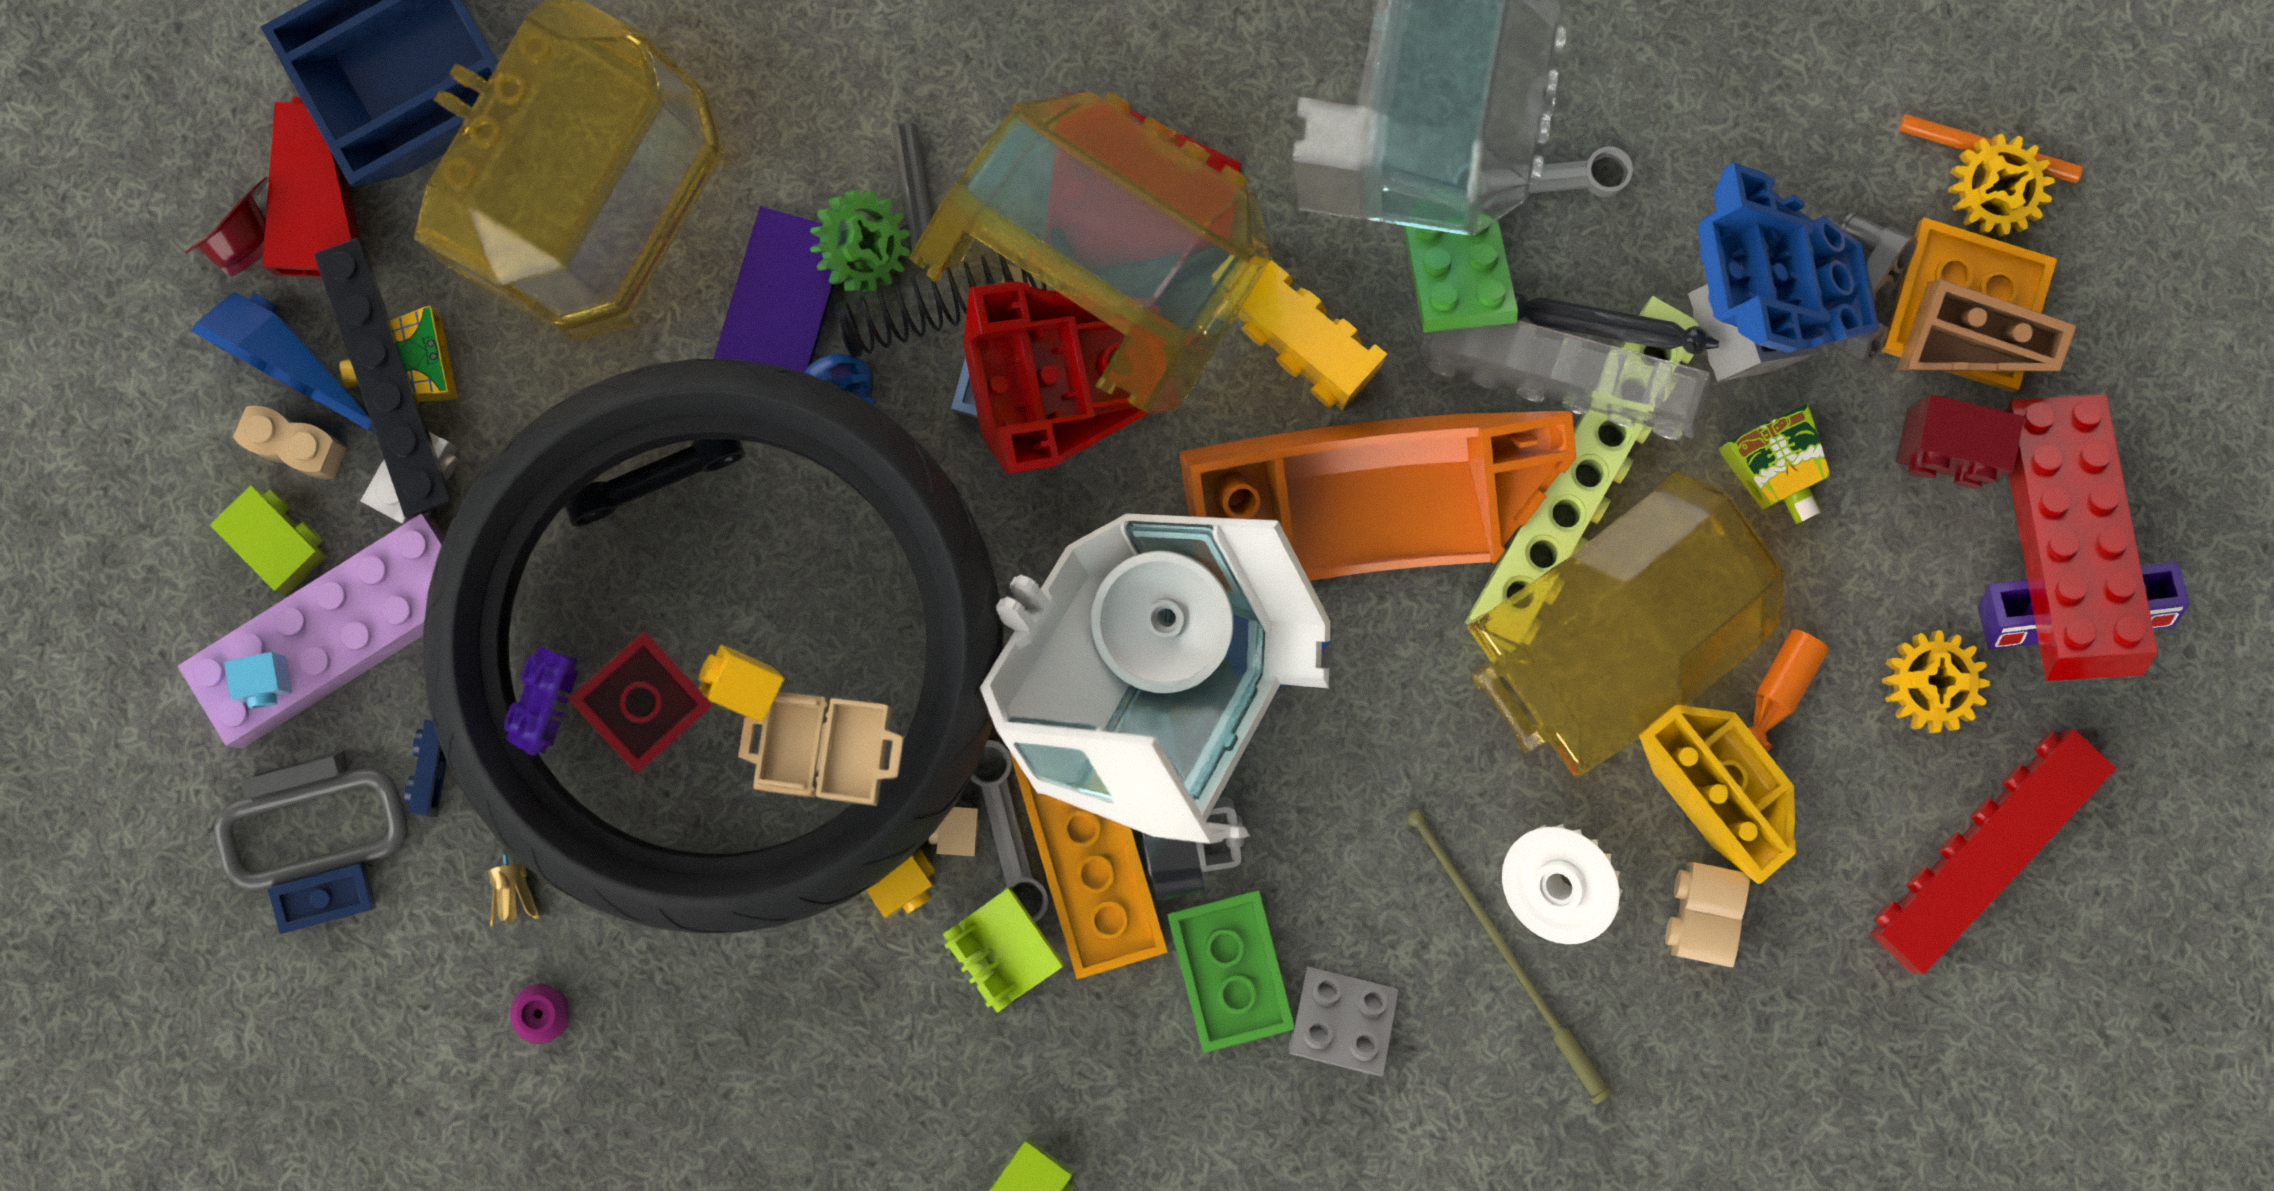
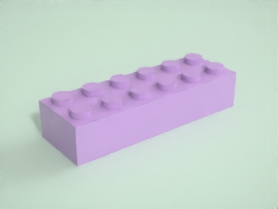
[178,513,445,749]

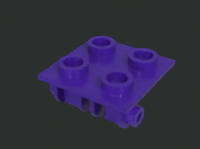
[504,646,579,756]

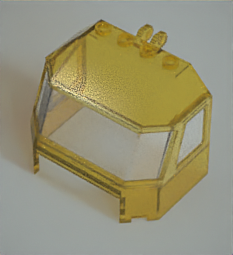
[414,0,731,343]

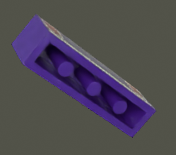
[1978,561,2190,650]

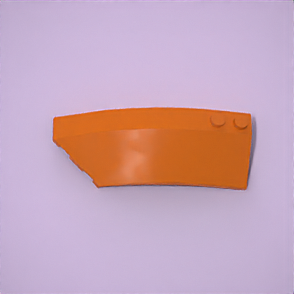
[1179,411,1576,584]

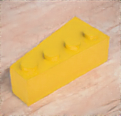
[1206,239,1387,411]

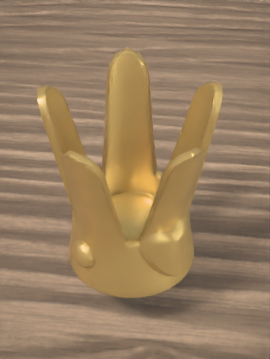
[488,854,540,927]

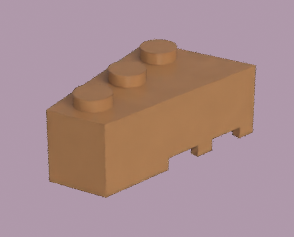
[1896,279,2077,372]

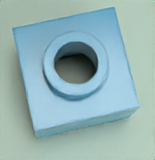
[224,652,292,709]

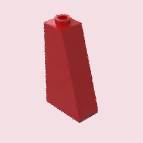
[262,96,361,277]

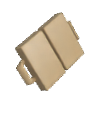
[738,692,903,805]

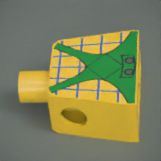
[340,306,458,402]

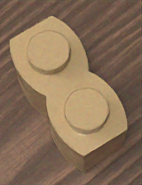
[233,406,347,480]
[1665,862,1750,968]

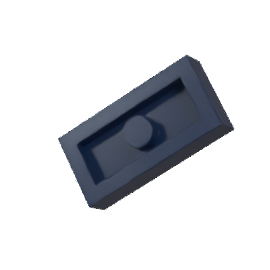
[404,719,447,817]
[267,862,376,934]

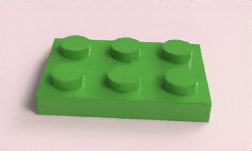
[1403,205,1518,333]
[1167,890,1295,1053]

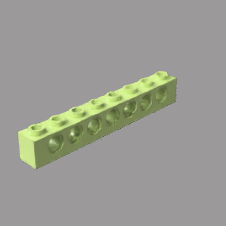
[1464,296,1699,650]

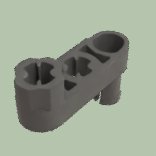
[1828,211,1917,363]

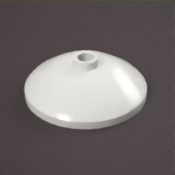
[1091,551,1234,693]

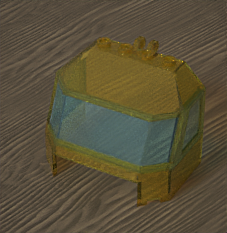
[908,90,1271,412]

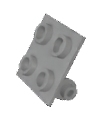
[1288,966,1399,1077]

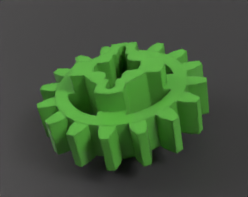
[810,190,910,292]

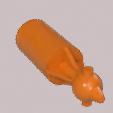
[1747,629,1830,752]

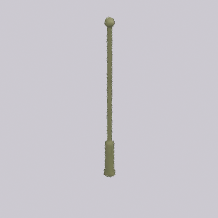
[1407,808,1614,1105]

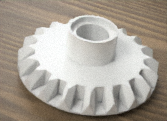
[1502,824,1623,944]

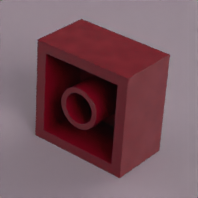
[1895,394,2025,489]
[568,631,713,774]

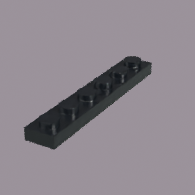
[314,238,453,519]

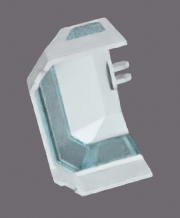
[980,514,1331,844]

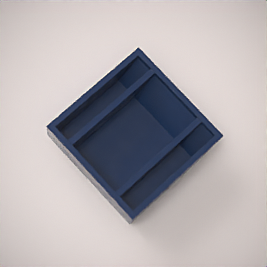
[260,0,526,187]

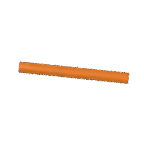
[1898,114,2083,184]

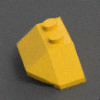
[1639,704,1796,884]

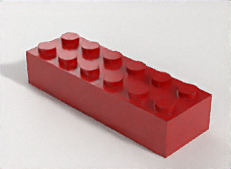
[2006,394,2158,681]

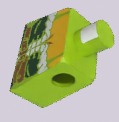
[1719,404,1830,524]

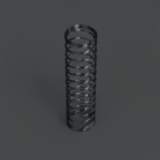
[835,232,1074,357]

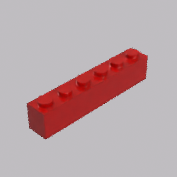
[1870,729,2117,975]

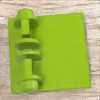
[942,887,1065,1013]

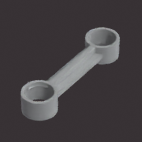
[1446,146,1633,209]
[970,740,1049,922]

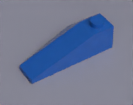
[191,292,375,434]

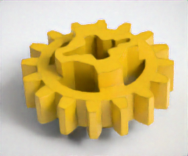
[1948,134,2055,237]
[1882,630,1990,734]

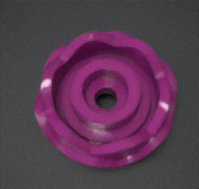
[510,983,569,1044]

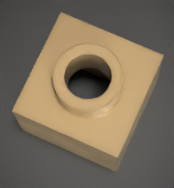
[929,807,980,857]

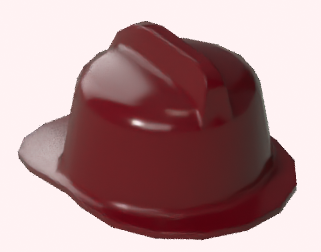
[185,177,269,276]

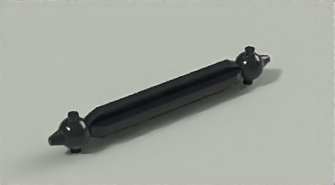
[1514,293,1720,355]

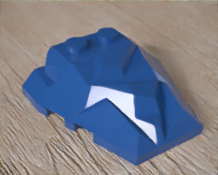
[1698,163,1879,353]

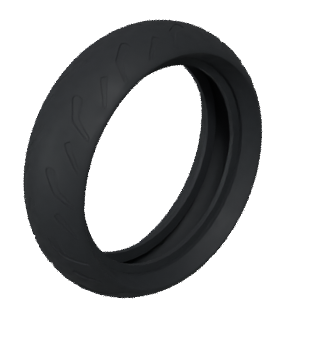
[423,359,1003,934]

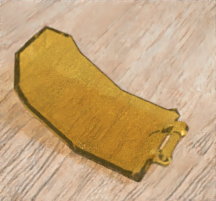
[1467,471,1784,779]

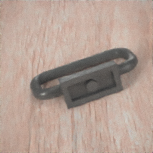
[214,751,407,891]

